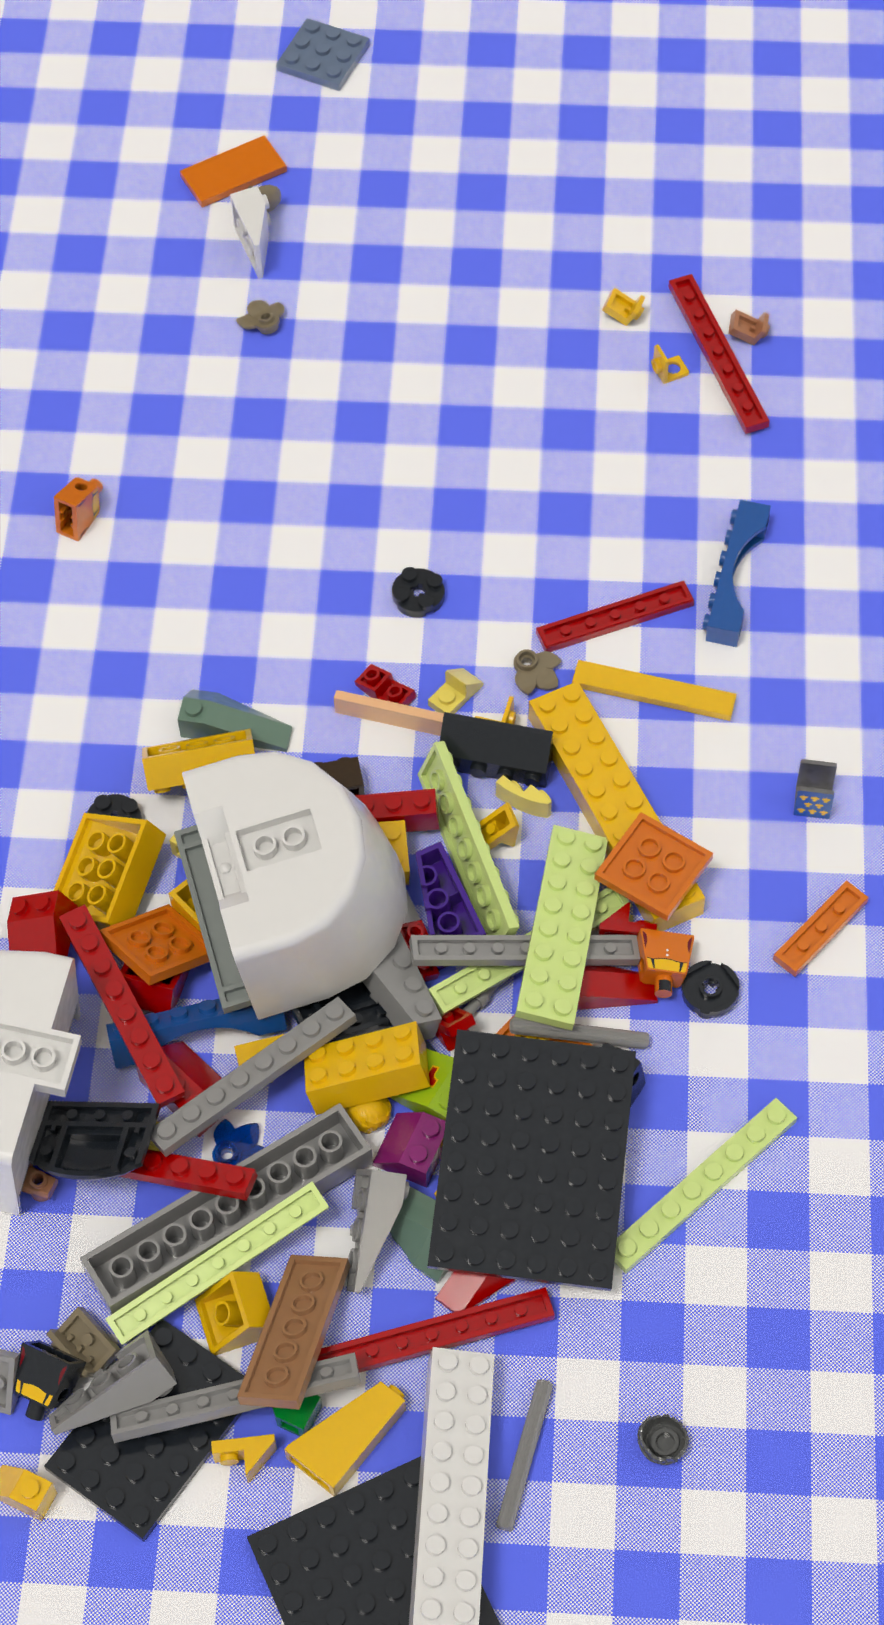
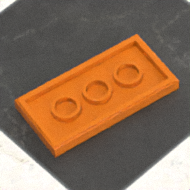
[180,135,287,207]

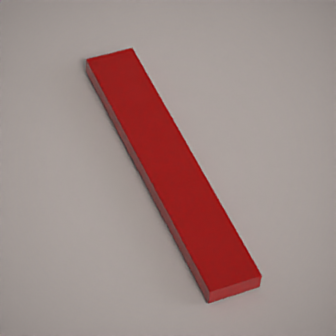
[536,580,694,652]

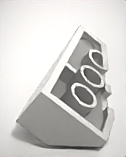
[346,1169,409,1293]
[49,1330,177,1435]

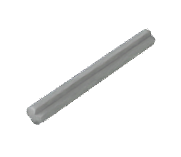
[509,1017,650,1049]
[496,1379,553,1532]

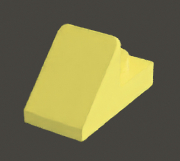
[428,668,484,714]

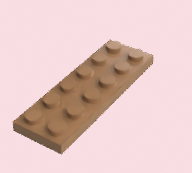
[237,1255,350,1410]

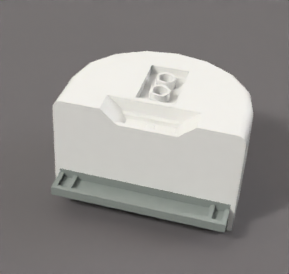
[174,751,408,1020]

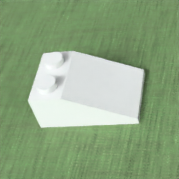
[230,186,271,279]

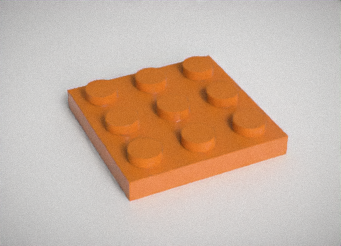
[594,812,713,921]
[99,904,209,985]

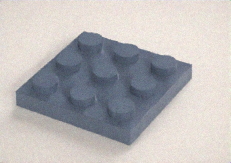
[276,18,370,91]

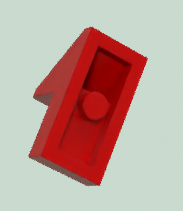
[599,902,657,935]
[435,1008,476,1051]

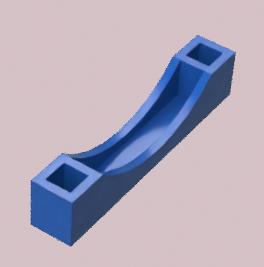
[702,500,771,647]
[106,998,287,1069]

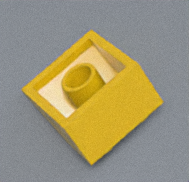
[195,1271,270,1356]

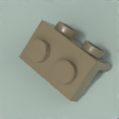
[46,1307,121,1378]

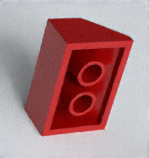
[136,1041,222,1137]

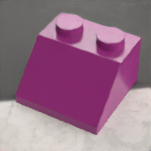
[372,1112,446,1188]

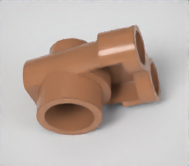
[21,1163,58,1202]

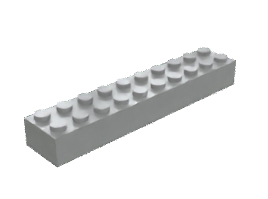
[80,1103,373,1315]

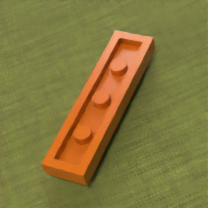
[773,880,869,977]

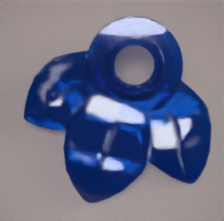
[212,1119,264,1165]

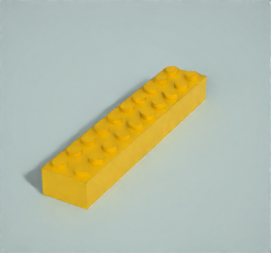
[528,681,705,931]

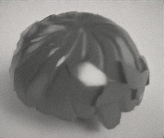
[637,1414,689,1465]

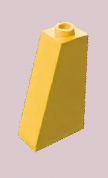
[284,1382,406,1496]

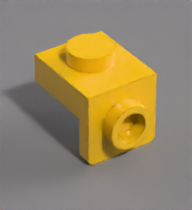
[602,287,645,326]

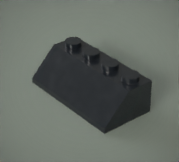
[440,712,553,788]

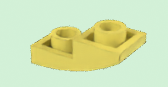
[496,775,552,818]

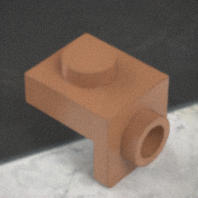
[728,309,770,345]

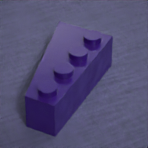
[415,841,486,971]

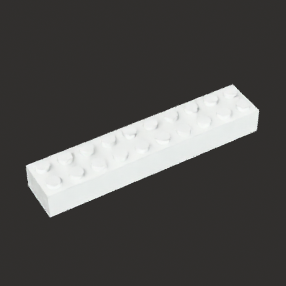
[409,1347,495,1625]

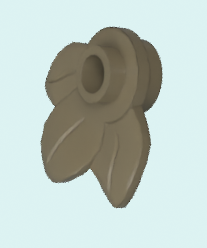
[236,300,285,334]
[513,649,561,695]

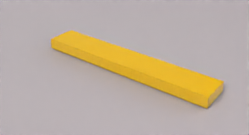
[572,660,737,721]

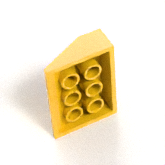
[53,813,166,930]

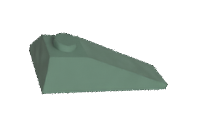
[177,689,292,752]
[378,1169,448,1284]

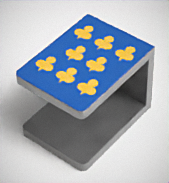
[793,759,837,819]

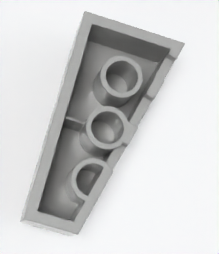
[359,931,442,1040]

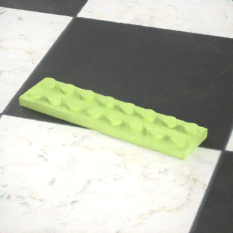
[417,741,520,935]
[515,825,608,1031]

